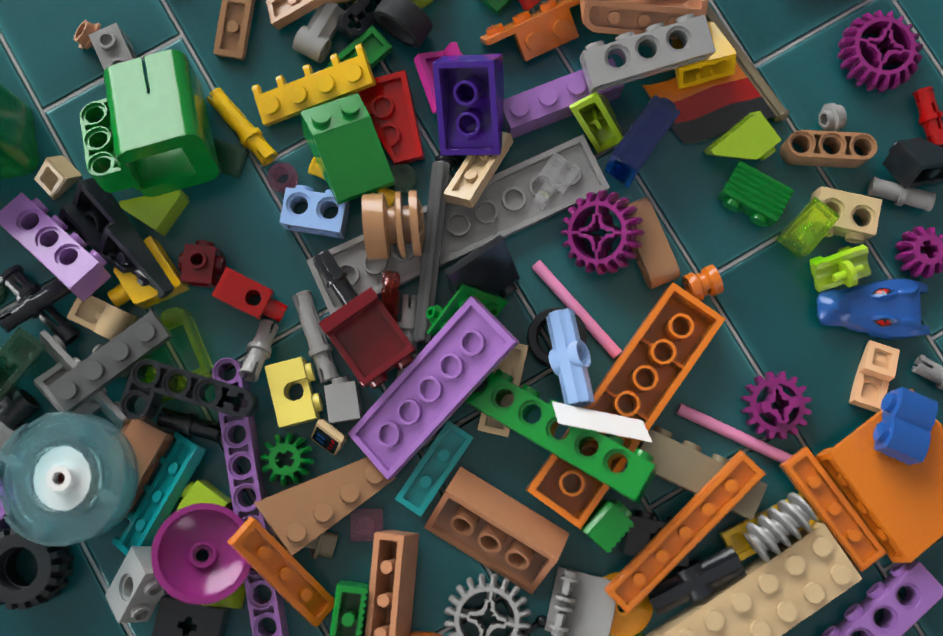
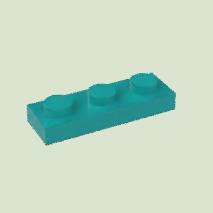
[395,420,474,517]

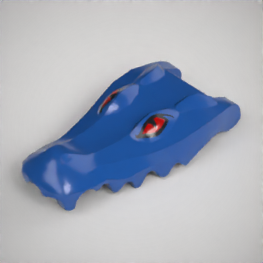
[816,279,930,340]

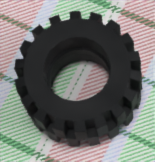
[0,524,74,610]

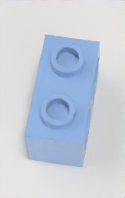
[279,185,350,239]

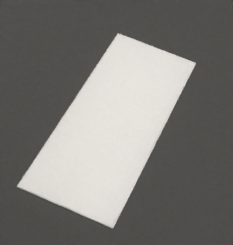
[552,402,652,442]

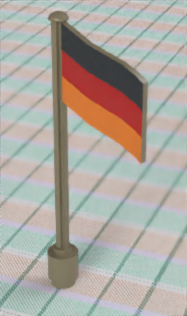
[642,4,790,144]

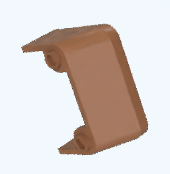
[580,0,709,40]

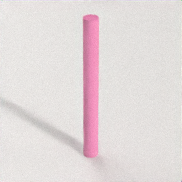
[531,260,622,359]
[676,403,792,464]

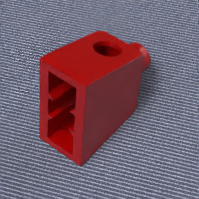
[212,267,288,322]

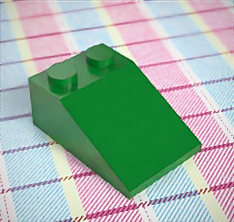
[301,93,395,205]

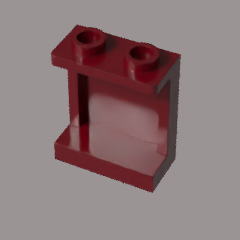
[318,287,417,389]

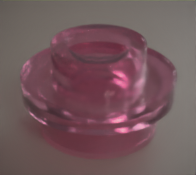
[267,162,298,193]

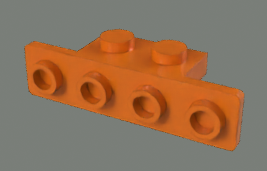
[480,0,580,61]

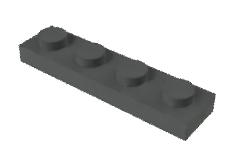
[47,310,173,413]

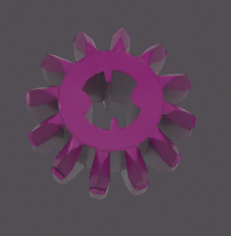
[894,226,943,279]

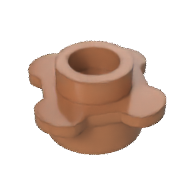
[74,20,101,50]

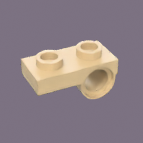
[66,295,139,340]

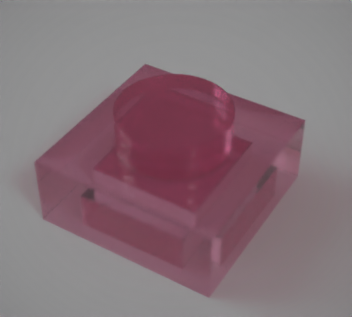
[350,508,383,542]

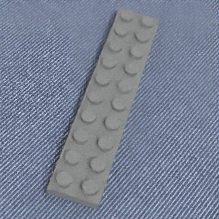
[306,134,610,315]

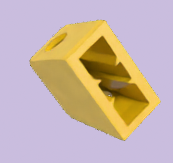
[672,21,736,89]
[107,236,190,309]

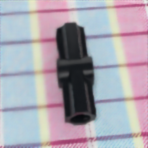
[648,545,746,615]

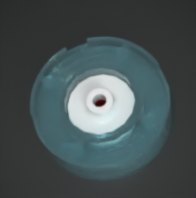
[0,412,139,546]

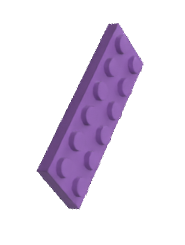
[347,296,519,480]

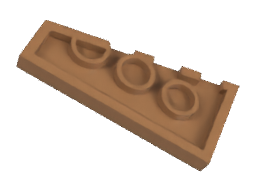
[254,457,396,556]

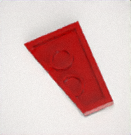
[354,70,425,166]

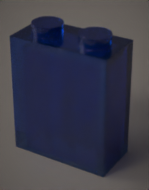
[604,95,681,188]

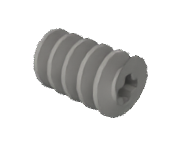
[743,492,818,563]

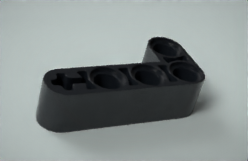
[120,359,260,420]

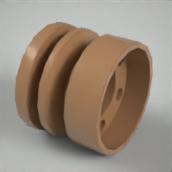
[362,190,426,261]

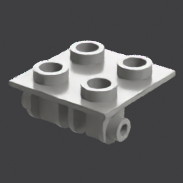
[544,566,616,636]

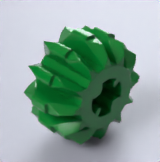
[260,432,315,486]

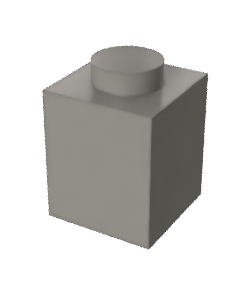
[324,376,363,424]

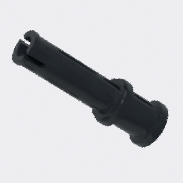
[0,264,80,346]

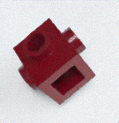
[178,240,226,288]

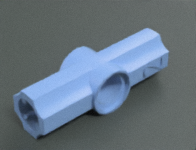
[546,308,595,407]

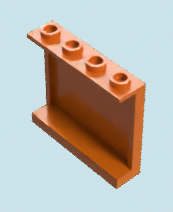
[815,388,943,563]

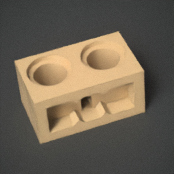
[805,186,882,244]

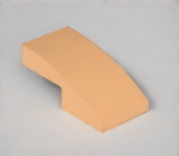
[849,340,900,413]

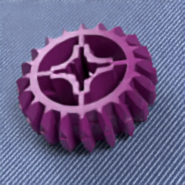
[837,10,923,93]
[560,190,645,275]

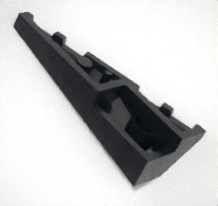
[59,177,174,299]

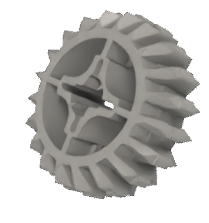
[444,573,531,636]

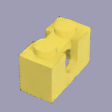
[264,357,323,428]

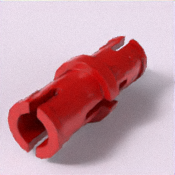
[913,86,943,147]

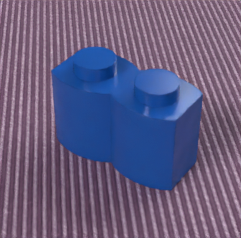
[873,387,938,465]

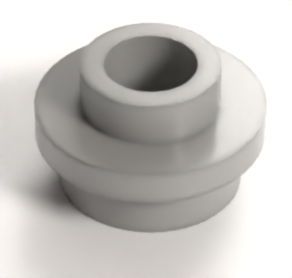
[818,103,847,132]

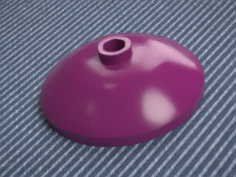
[151,503,251,605]

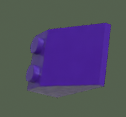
[432,54,504,155]

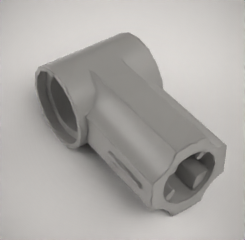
[292,2,344,63]

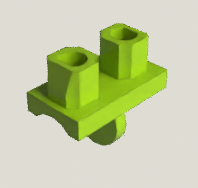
[809,244,871,292]

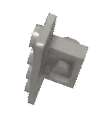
[34,330,128,431]

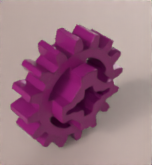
[740,371,812,439]

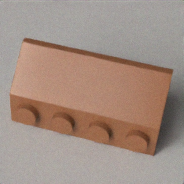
[424,466,570,594]

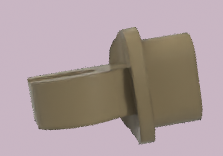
[305,531,338,559]

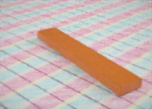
[604,450,766,614]

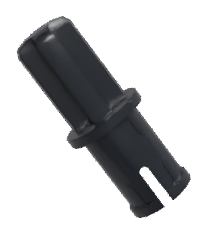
[313,250,358,306]

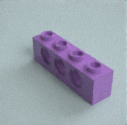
[0,192,111,302]
[821,560,943,636]

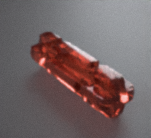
[381,271,400,324]

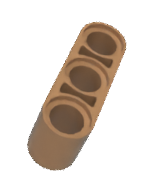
[779,130,878,168]
[619,197,680,289]

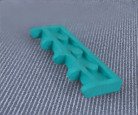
[111,431,206,555]

